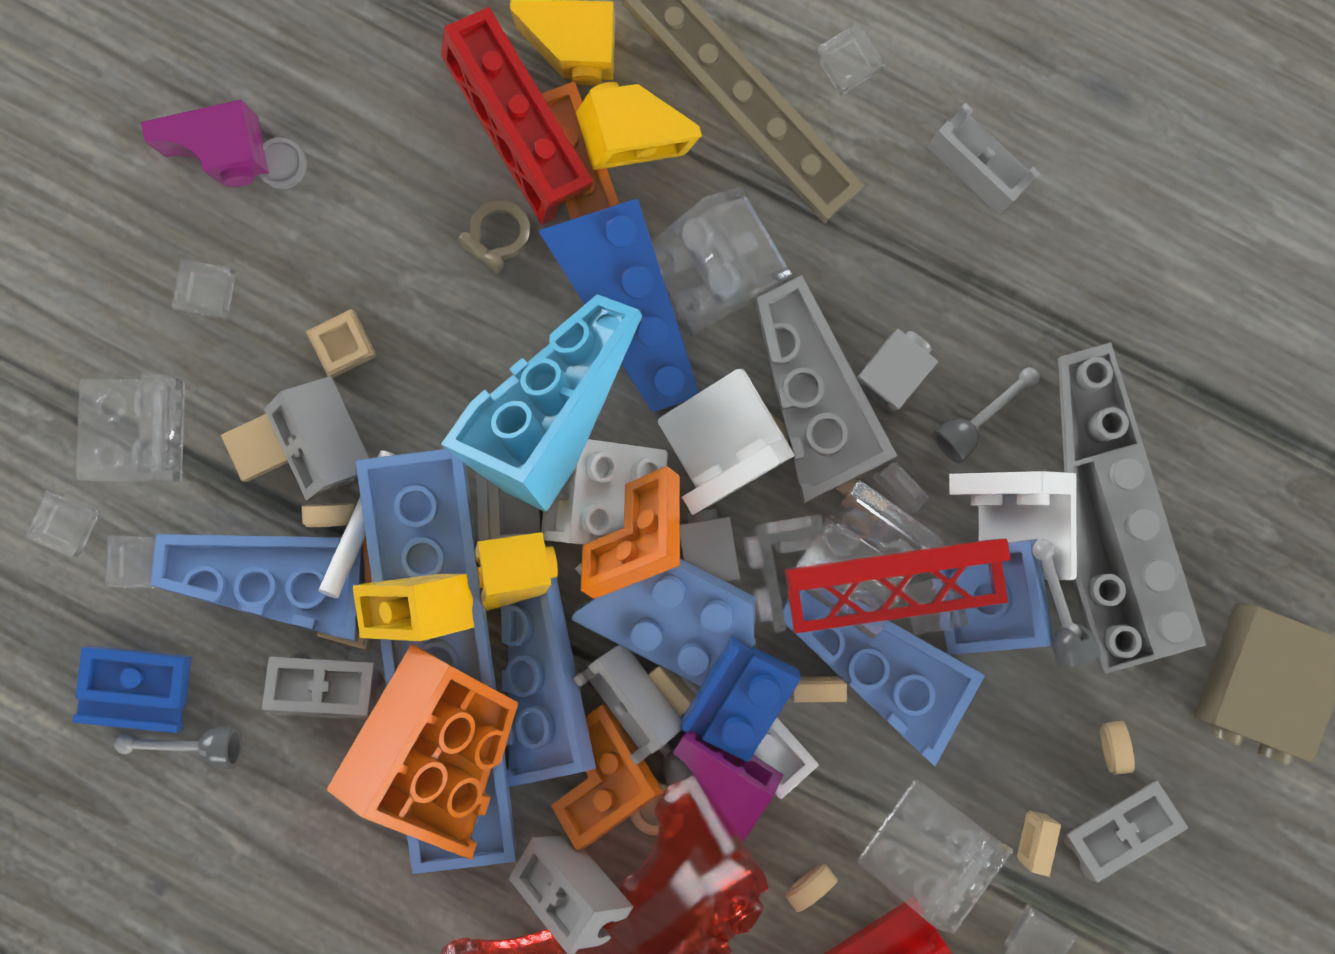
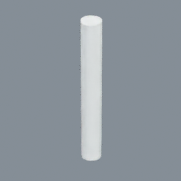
[318,451,394,599]

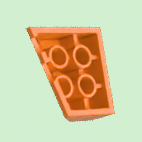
[326,644,518,860]

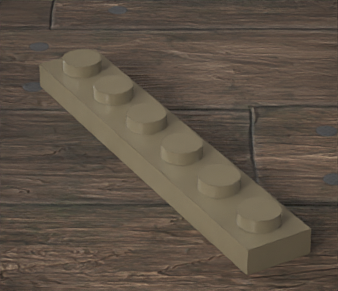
[622,0,864,224]

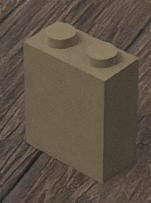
[1193,604,1335,765]

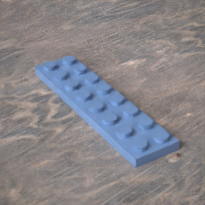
[355,449,518,874]

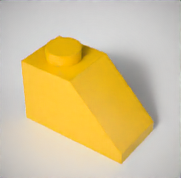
[510,0,615,86]
[576,82,702,170]
[475,532,558,611]
[353,574,474,641]

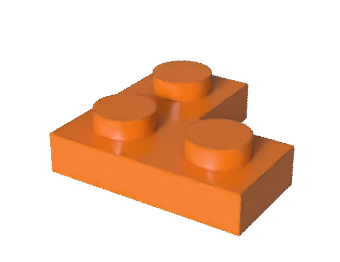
[581,466,680,599]
[551,704,663,851]

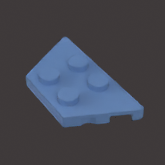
[571,559,756,686]

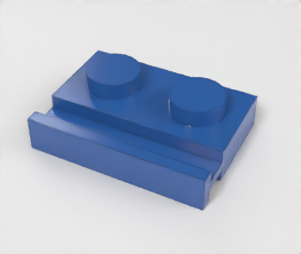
[681,636,801,762]
[72,646,192,733]

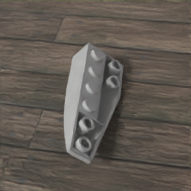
[1058,342,1206,674]

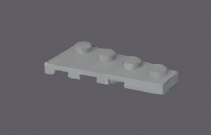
[755,275,897,504]

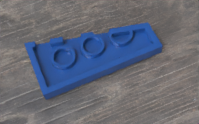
[538,198,699,412]

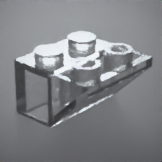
[652,187,792,337]

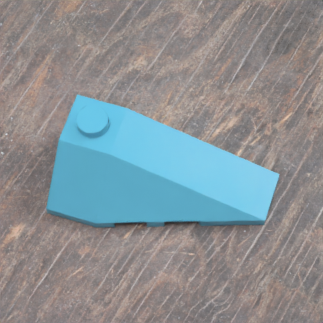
[441,294,642,512]

